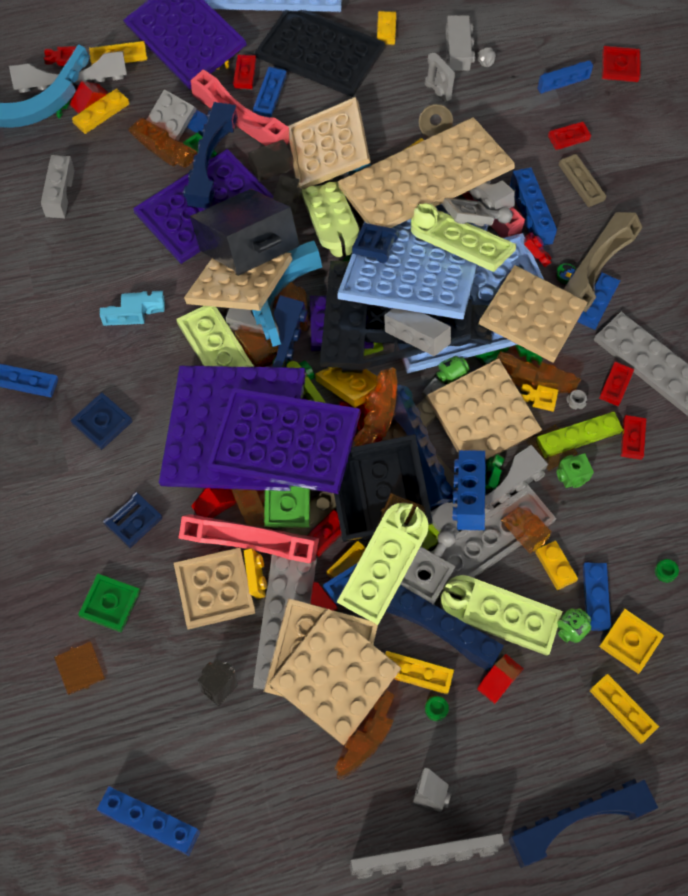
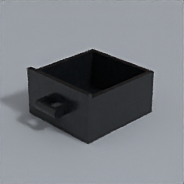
[190,189,300,276]

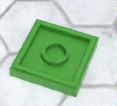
[264,486,310,528]

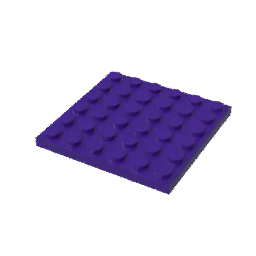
[159,366,306,491]

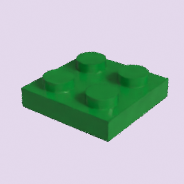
[78,573,141,633]

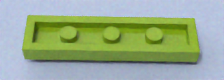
[536,412,623,458]

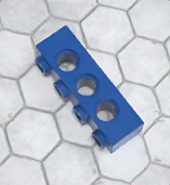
[510,168,557,246]
[453,450,485,530]
[97,787,200,856]

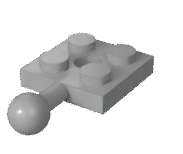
[442,198,513,226]
[400,529,456,604]

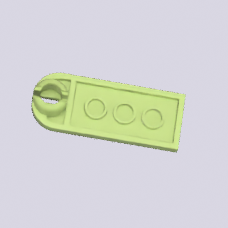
[301,182,359,258]
[411,203,516,272]
[176,306,254,367]
[337,503,428,625]
[440,575,563,656]

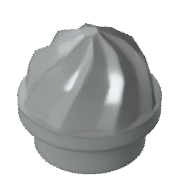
[478,48,496,67]

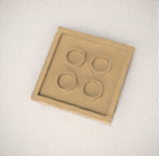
[174,548,255,629]

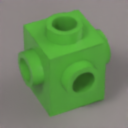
[556,453,594,488]

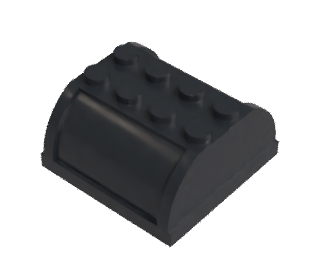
[334,434,433,542]

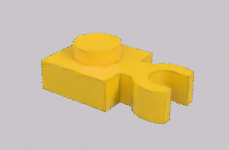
[521,384,558,412]

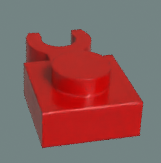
[44,46,76,66]
[524,232,552,267]

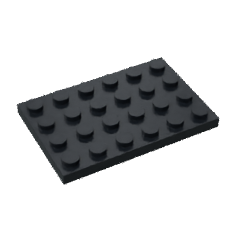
[255,10,386,97]

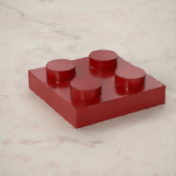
[602,46,640,82]

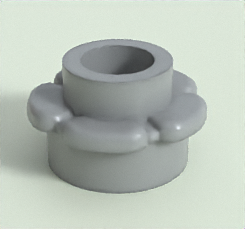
[566,390,587,410]

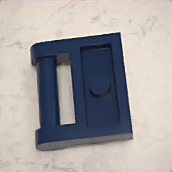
[352,223,399,263]
[102,492,163,548]

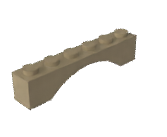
[563,213,643,312]

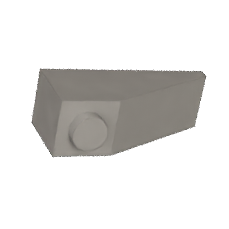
[412,768,451,813]

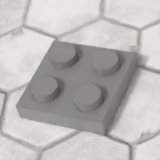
[145,89,197,142]

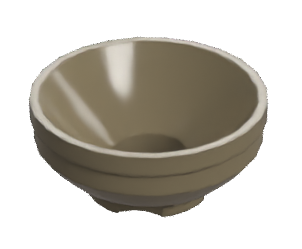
[419,104,453,138]

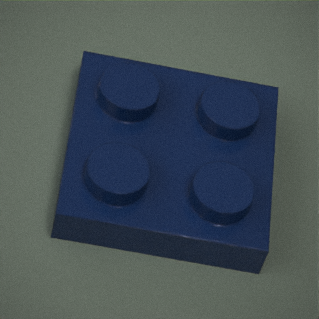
[70,393,133,450]

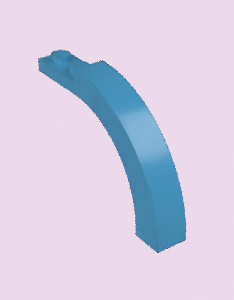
[0,44,89,128]
[252,241,322,347]

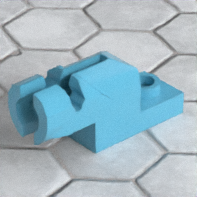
[100,291,165,326]

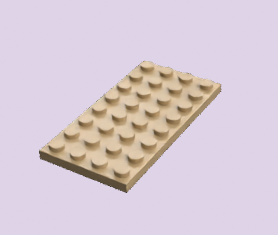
[338,117,515,228]

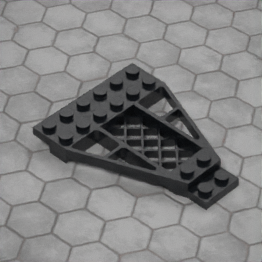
[320,261,492,373]

